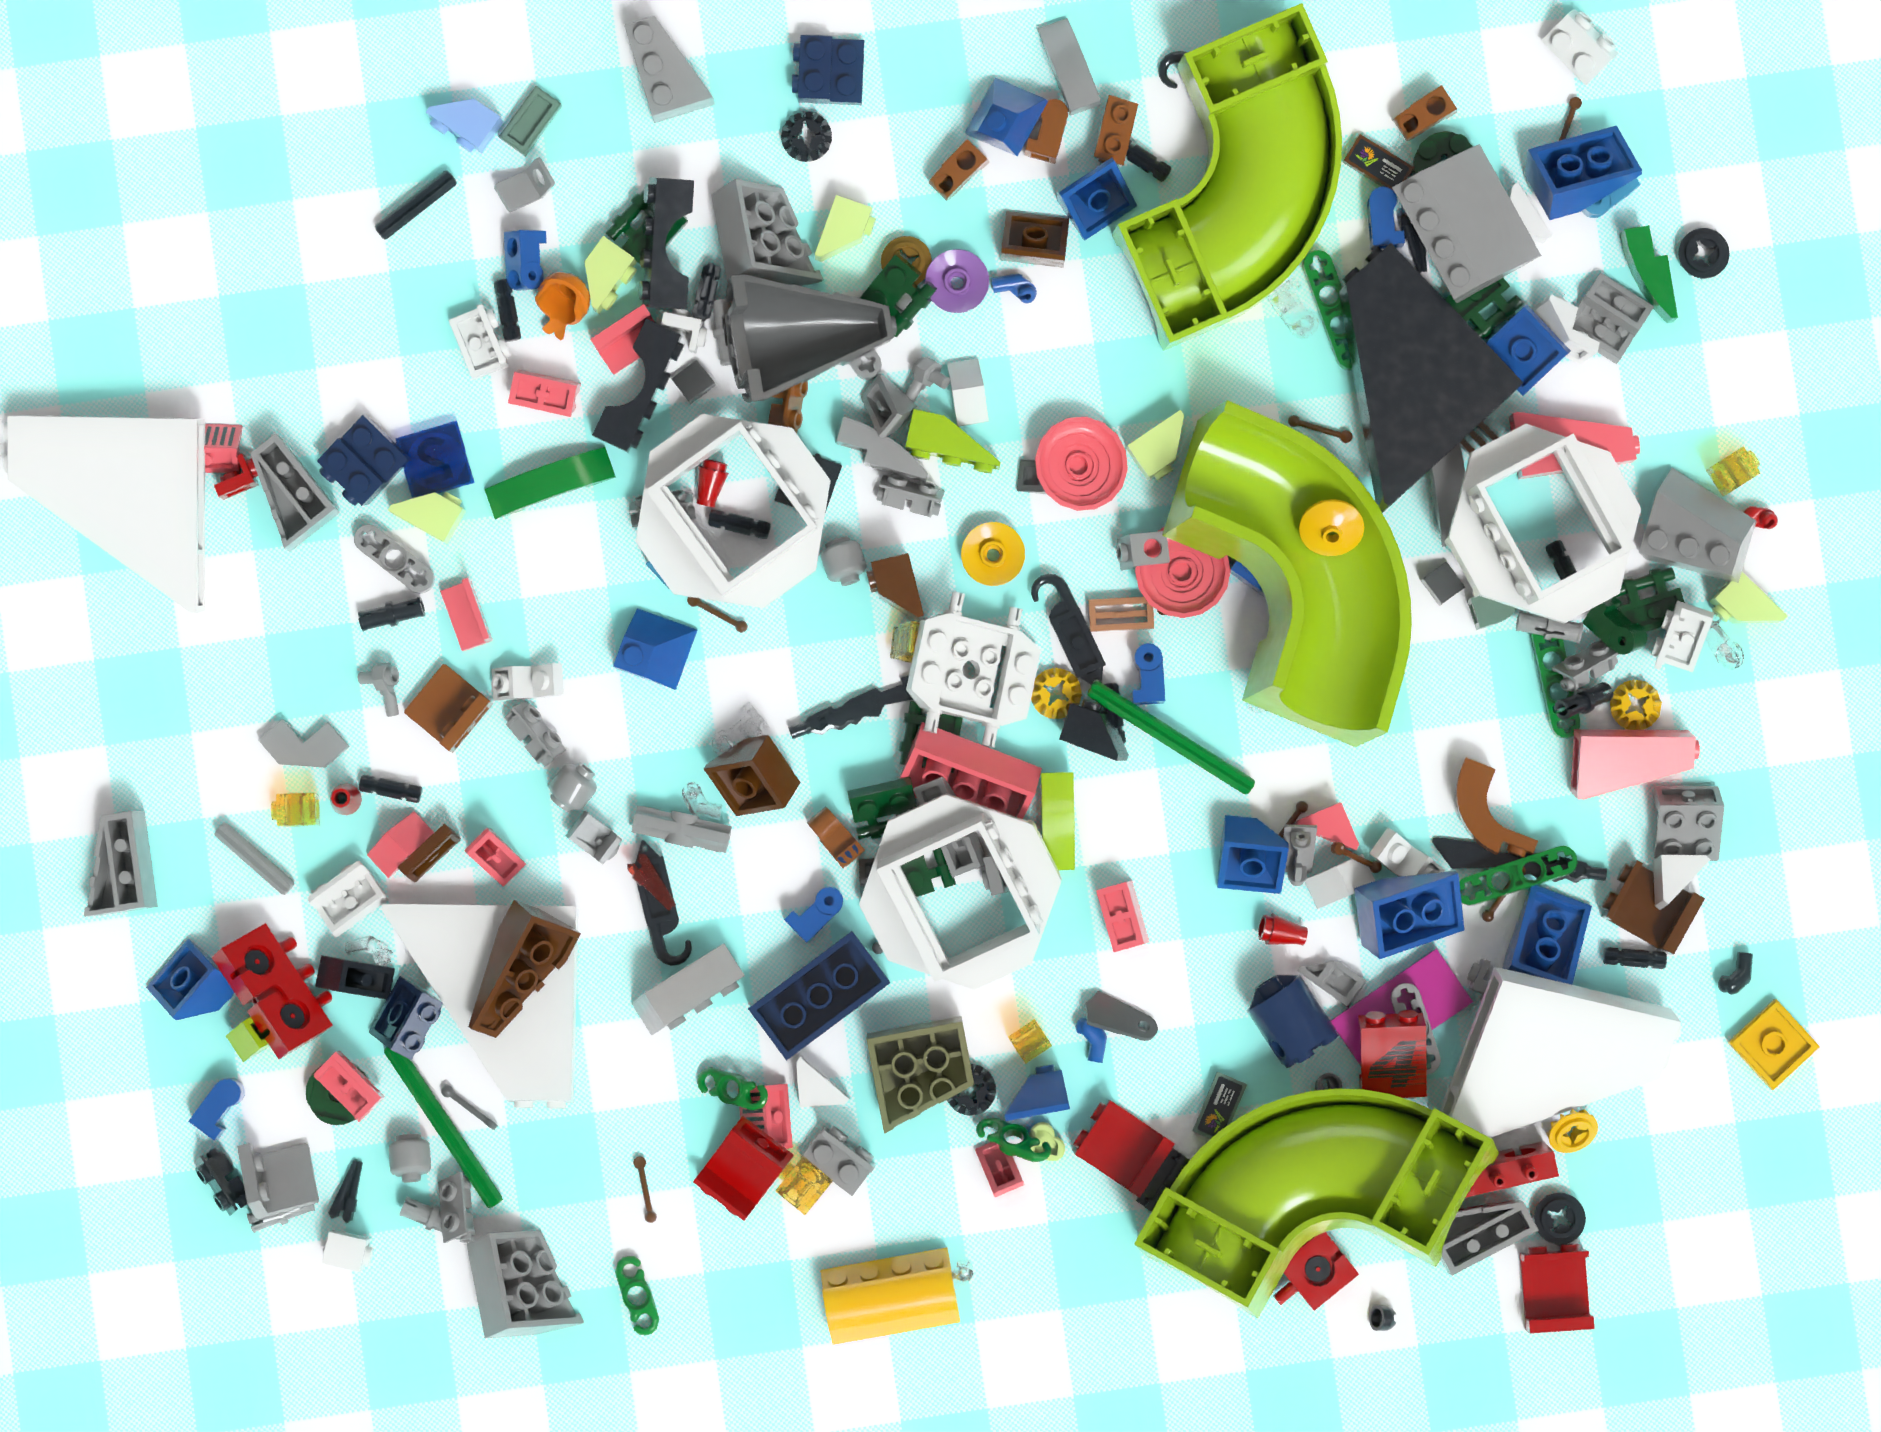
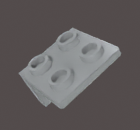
[1653,786,1725,861]
[801,1125,876,1196]
[237,1143,319,1219]

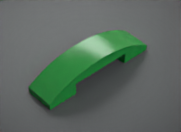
[484,447,616,520]

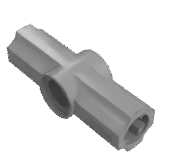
[631,805,732,853]

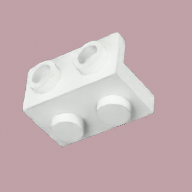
[1541,9,1619,86]
[448,303,511,381]
[1651,601,1714,673]
[307,861,389,938]

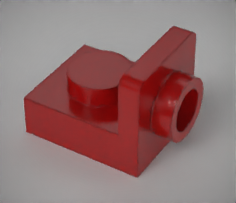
[214,453,259,500]

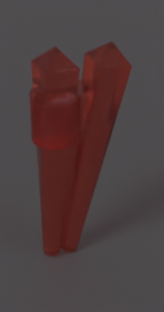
[627,854,676,911]

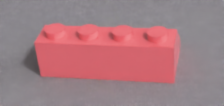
[899,722,1042,819]

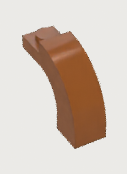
[1455,757,1538,857]

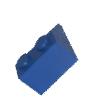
[1524,125,1643,221]
[1354,871,1465,960]
[1502,885,1592,985]

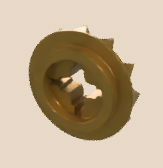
[881,236,932,285]

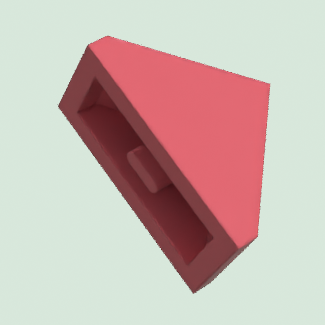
[1295,802,1359,851]
[367,811,434,878]
[464,828,526,887]
[975,1139,1025,1197]

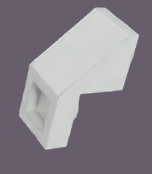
[1533,294,1600,365]
[491,663,564,701]
[1369,827,1445,877]

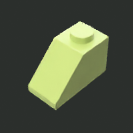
[815,195,876,262]
[1126,410,1184,481]
[388,491,466,545]
[1709,572,1788,624]

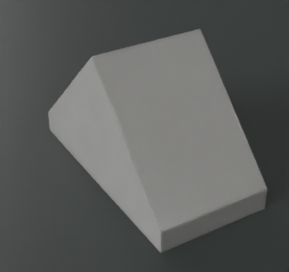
[861,374,917,438]

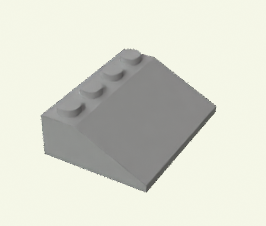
[1392,144,1542,303]

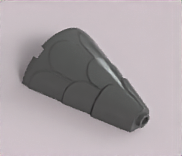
[725,274,897,403]

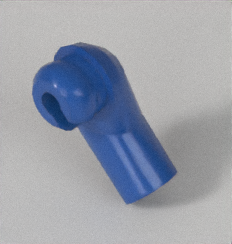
[991,273,1037,304]
[1075,1018,1107,1063]

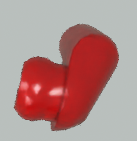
[1743,506,1778,530]

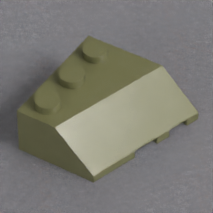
[866,1016,974,1134]

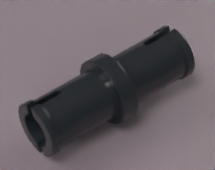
[358,596,426,632]
[1554,682,1613,720]

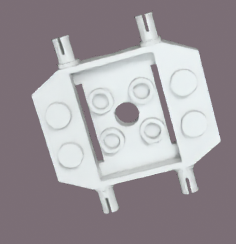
[906,591,1041,748]

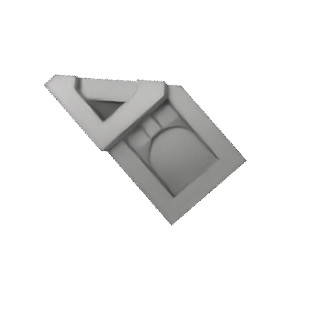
[1297,961,1367,1008]

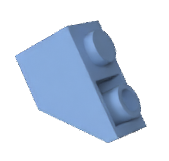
[426,98,503,154]

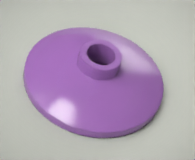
[925,249,989,313]

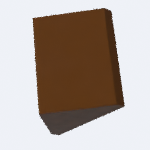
[1000,211,1069,268]

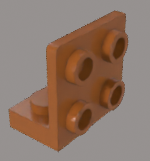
[404,664,494,753]

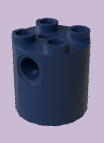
[1246,975,1339,1069]

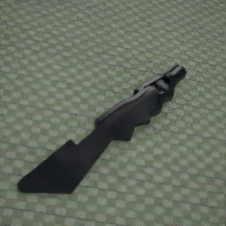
[788,675,914,740]
[1432,837,1607,883]

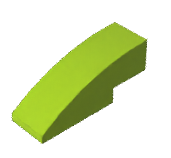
[1041,772,1075,870]

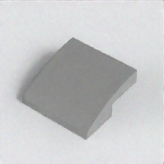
[1573,272,1654,365]

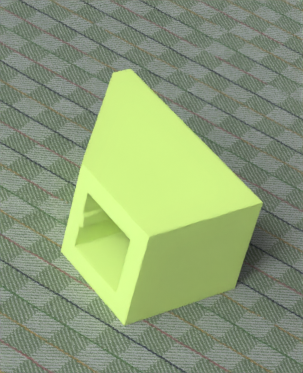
[584,236,637,314]

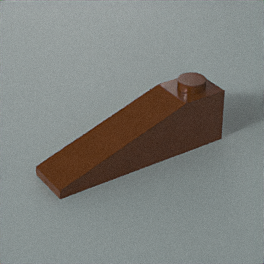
[468,900,581,1038]

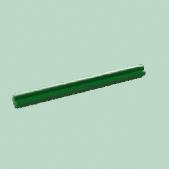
[1087,681,1256,795]
[384,1047,503,1208]

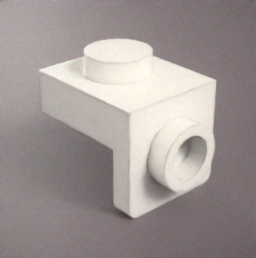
[661,309,708,354]

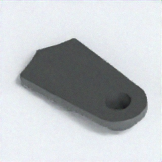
[1084,991,1158,1041]

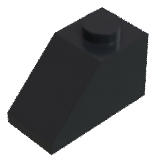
[1059,699,1129,761]
[315,955,395,1000]

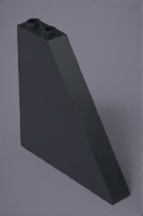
[1339,243,1523,513]

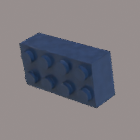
[748,931,891,1061]

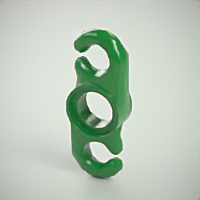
[697,1067,768,1111]
[976,1117,1051,1162]
[615,1256,660,1336]

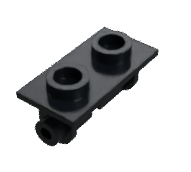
[194,1148,247,1216]
[1135,1148,1190,1212]

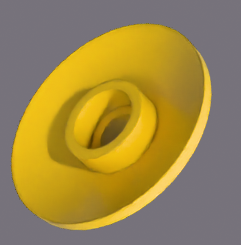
[1299,499,1364,556]
[961,522,1025,586]

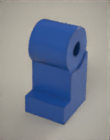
[1367,186,1405,250]
[504,230,547,291]
[1131,643,1166,705]
[784,887,843,943]
[188,1078,245,1141]

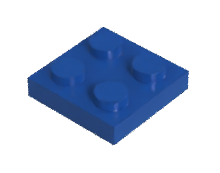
[1486,305,1571,396]

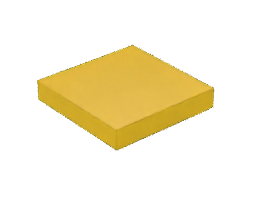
[1727,999,1820,1090]

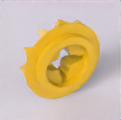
[1031,667,1082,719]
[1610,679,1662,730]
[1546,1108,1598,1153]

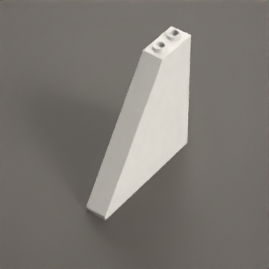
[3,415,205,613]
[382,904,579,1109]
[1440,967,1682,1138]

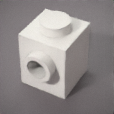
[321,1230,374,1272]

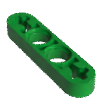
[1303,250,1352,371]
[1530,633,1580,738]
[1459,846,1578,906]

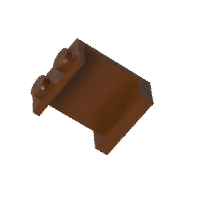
[1601,860,1705,955]

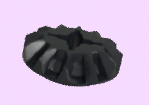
[781,111,832,162]
[1677,228,1730,280]
[947,1064,996,1116]
[1533,1192,1586,1245]

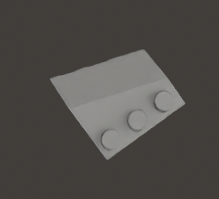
[711,179,824,286]
[1639,467,1757,583]
[467,1230,584,1339]

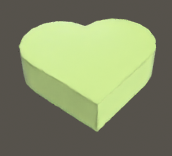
[1029,1122,1065,1161]

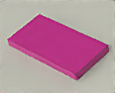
[1330,949,1473,1067]

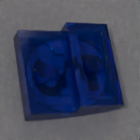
[395,420,475,499]

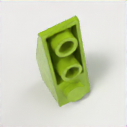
[905,409,1001,474]

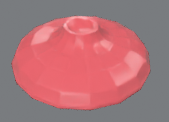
[1035,416,1128,511]
[1135,526,1231,618]

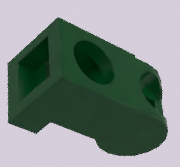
[1582,596,1647,655]

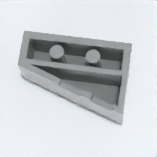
[624,16,715,123]
[250,433,340,552]
[83,811,158,917]
[631,943,745,1036]
[1440,1199,1539,1276]

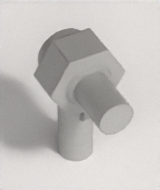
[905,357,950,402]
[358,662,399,717]

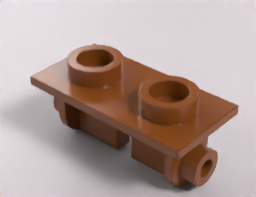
[1093,95,1139,166]
[768,381,808,434]

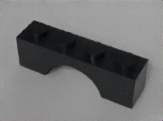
[638,177,694,309]
[592,319,685,453]

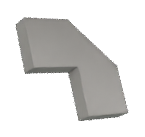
[258,719,350,768]

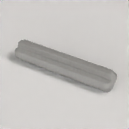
[214,823,295,895]

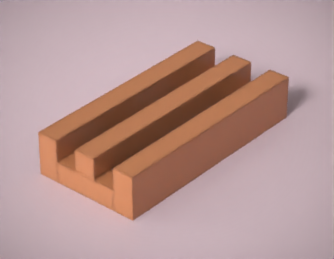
[1088,597,1154,632]

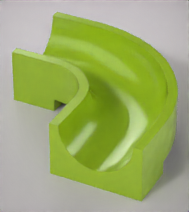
[1112,3,1342,351]
[1162,400,1412,747]
[1134,1088,1499,1318]

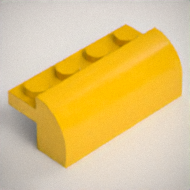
[820,1247,960,1345]

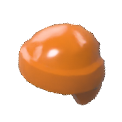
[535,272,590,340]

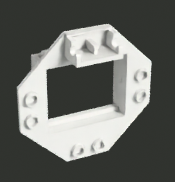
[635,414,830,608]
[1444,424,1641,624]
[859,793,1062,990]

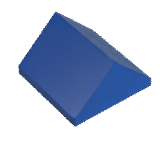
[1057,158,1137,241]

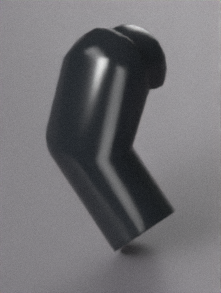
[1718,952,1753,995]

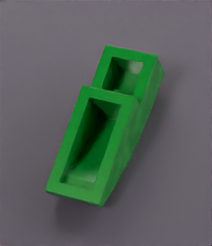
[1619,225,1678,323]

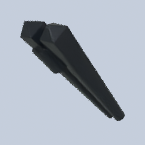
[1398,213,1427,273]
[328,1160,363,1224]

